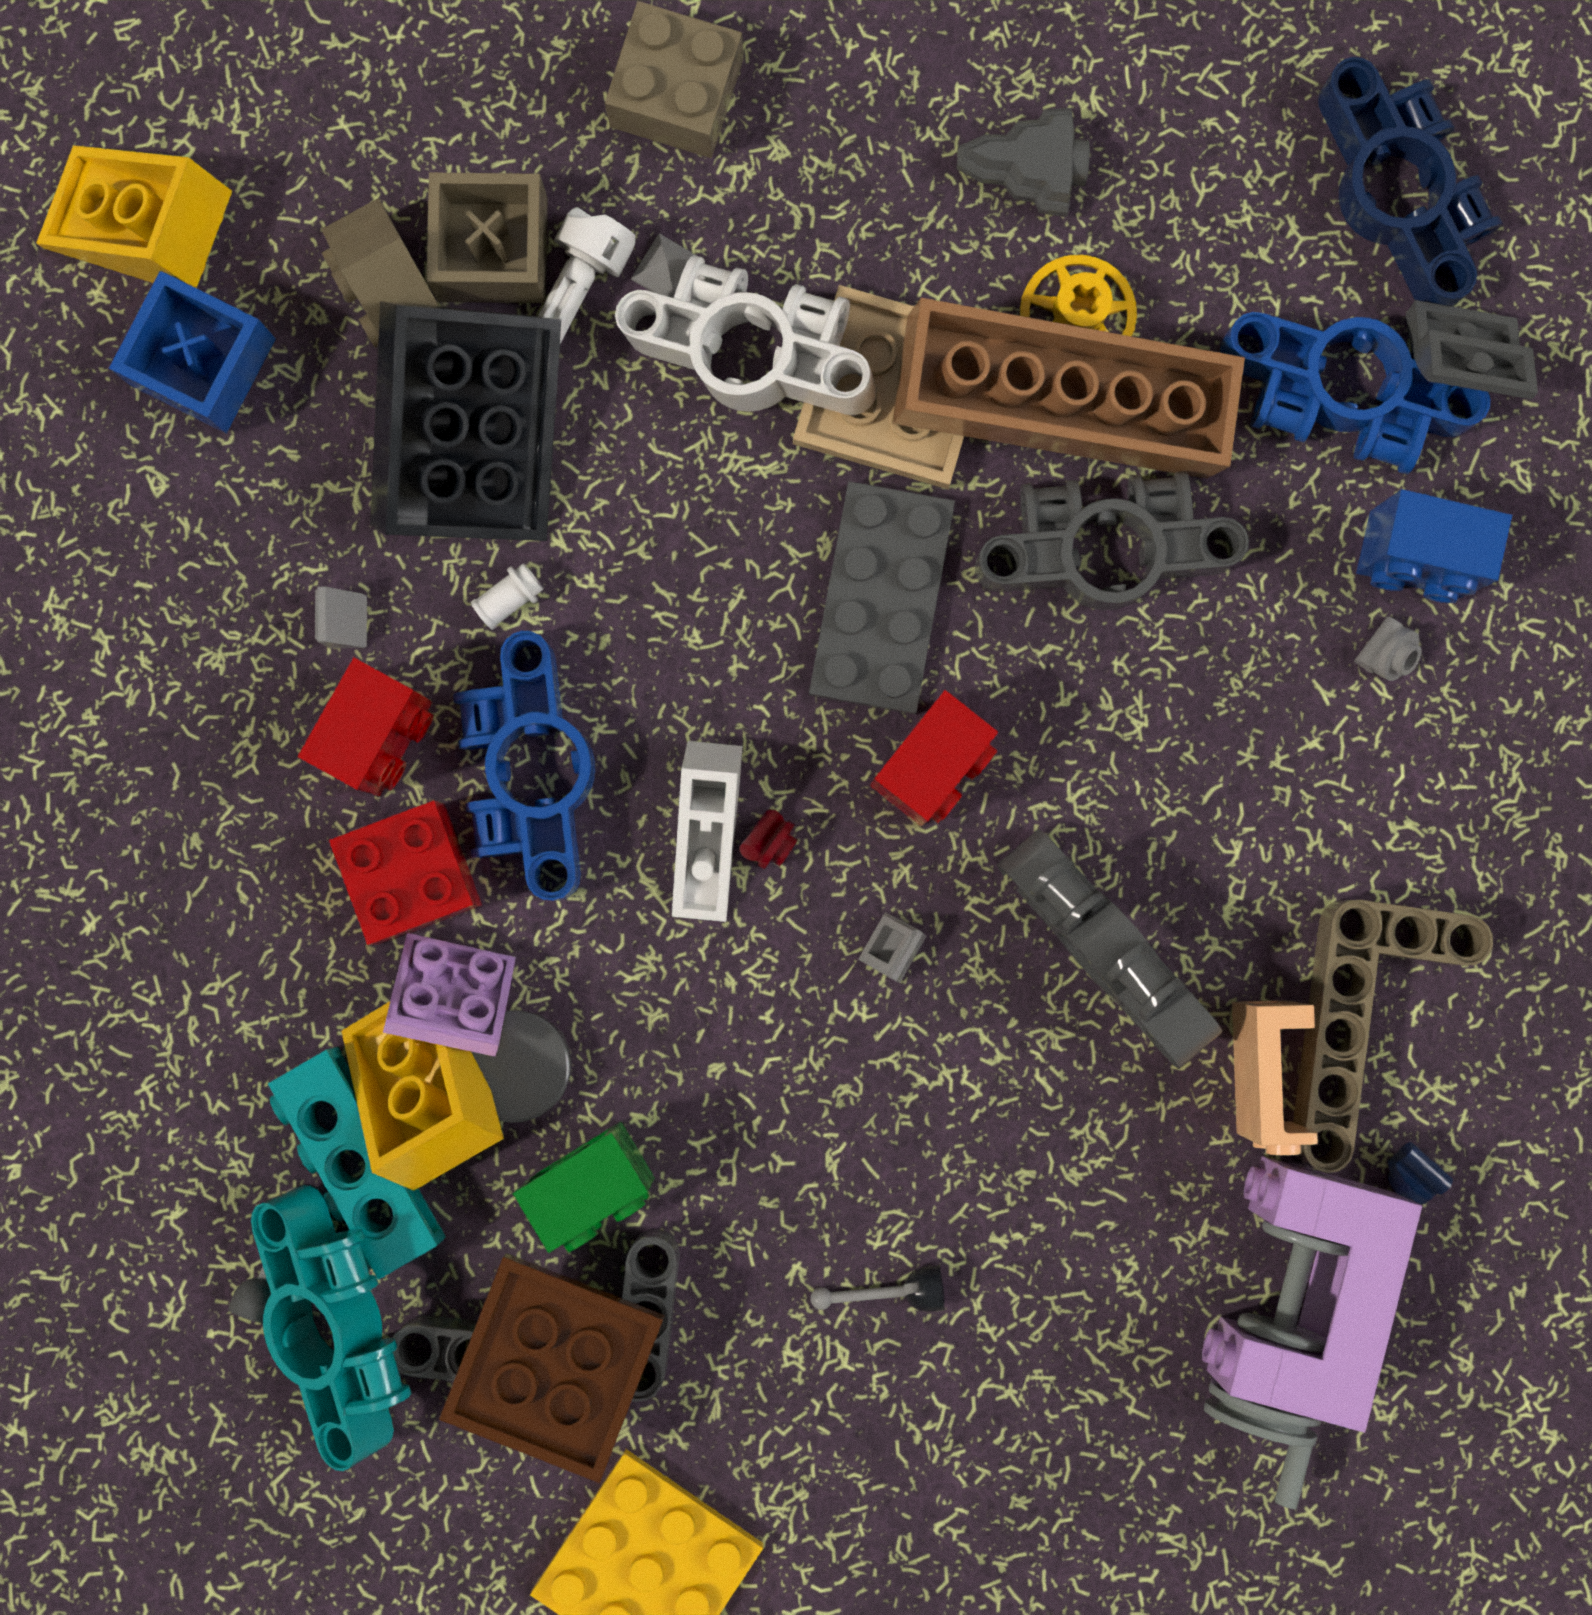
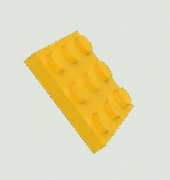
[530,1449,763,1615]

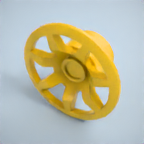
[1020,255,1137,336]

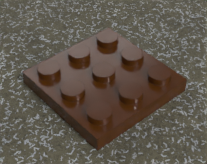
[439,1253,665,1483]

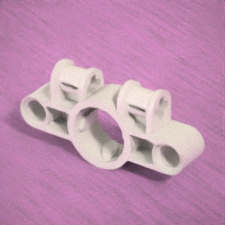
[615,255,877,415]

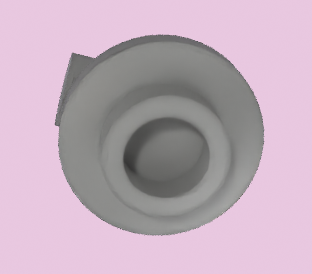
[1354,617,1422,681]

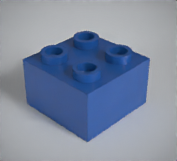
[109,271,276,434]
[1356,489,1512,603]

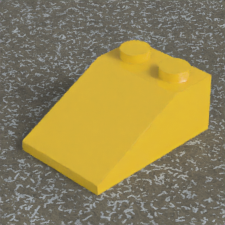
[36,145,232,288]
[341,1001,504,1191]

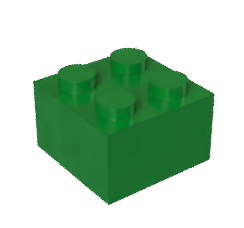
[512,1121,655,1253]

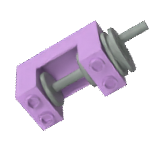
[1202,1156,1422,1509]

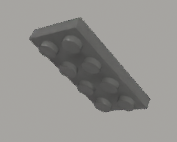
[809,481,955,715]

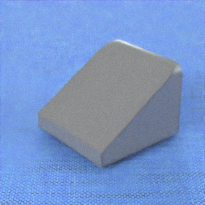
[315,587,367,648]

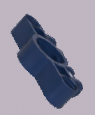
[1318,57,1503,307]

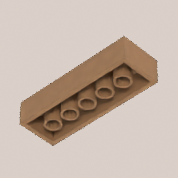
[892,298,1245,479]

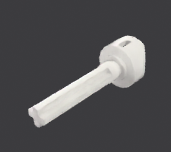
[538,207,635,343]

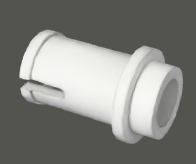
[471,563,543,630]

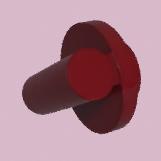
[739,809,798,870]

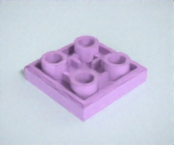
[383,933,516,1057]

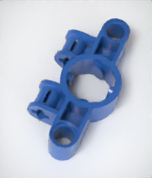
[1220,312,1491,475]
[453,631,596,901]

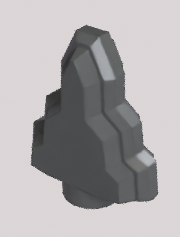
[957,108,1090,217]

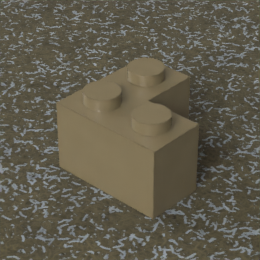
[321,198,440,348]

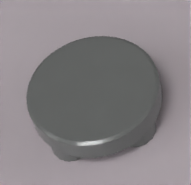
[472,1010,572,1122]

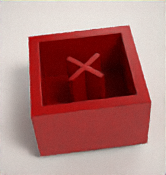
[297,657,434,796]
[870,690,998,826]
[329,800,482,945]

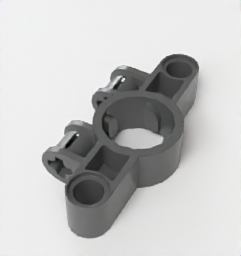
[975,471,1249,611]
[996,829,1222,1069]

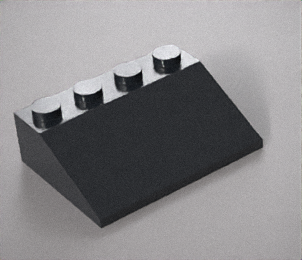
[370,301,562,541]

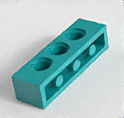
[268,1046,446,1280]

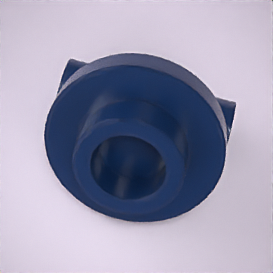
[1387,1142,1453,1204]

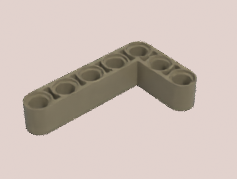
[1293,900,1493,1173]

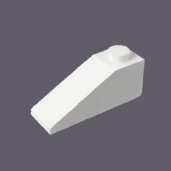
[672,741,743,922]

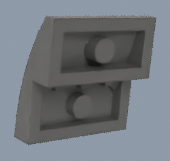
[1406,300,1538,399]

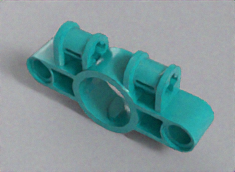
[251,1185,412,1471]

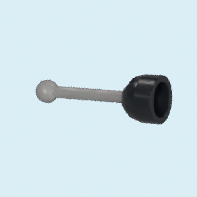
[810,1265,945,1312]

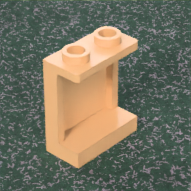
[1232,1000,1318,1155]

